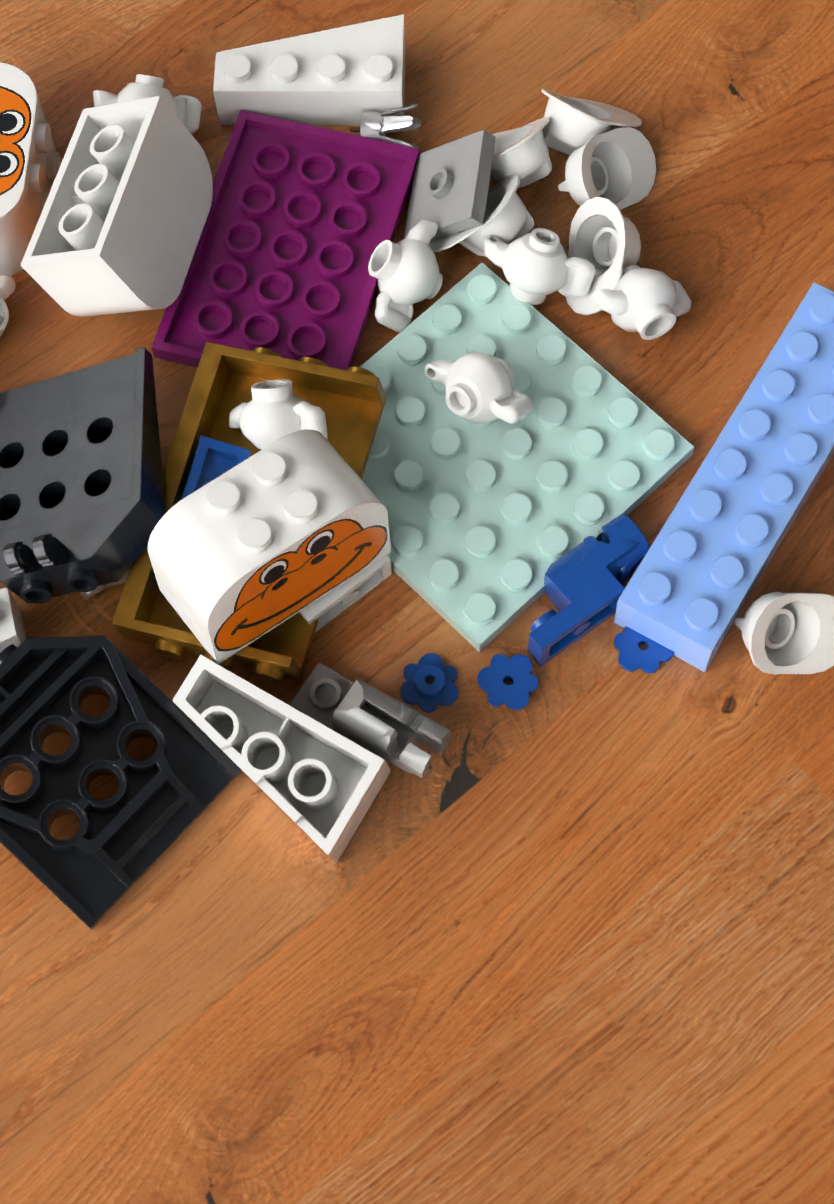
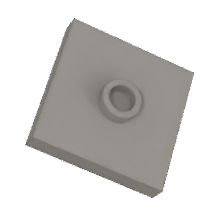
[404,130,496,242]

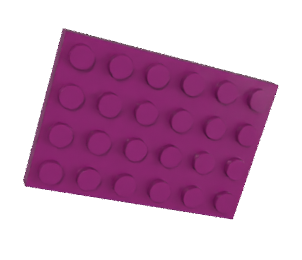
[151,110,420,371]

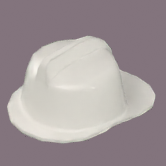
[541,88,642,155]
[490,117,552,188]
[558,127,657,210]
[429,174,534,257]
[565,197,641,316]
[734,592,834,675]

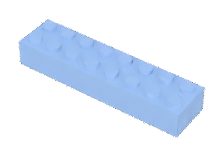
[614,282,834,672]

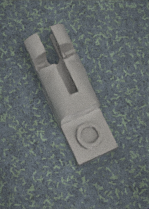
[290,662,451,779]

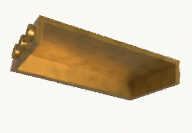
[112,342,387,684]

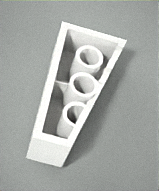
[213,14,406,126]
[172,655,391,864]

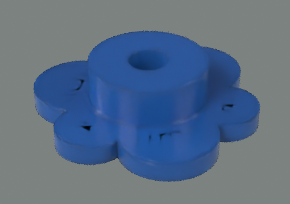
[614,626,674,674]
[400,654,458,713]
[477,654,538,711]

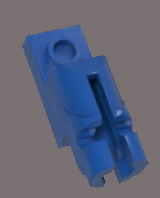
[528,513,650,667]

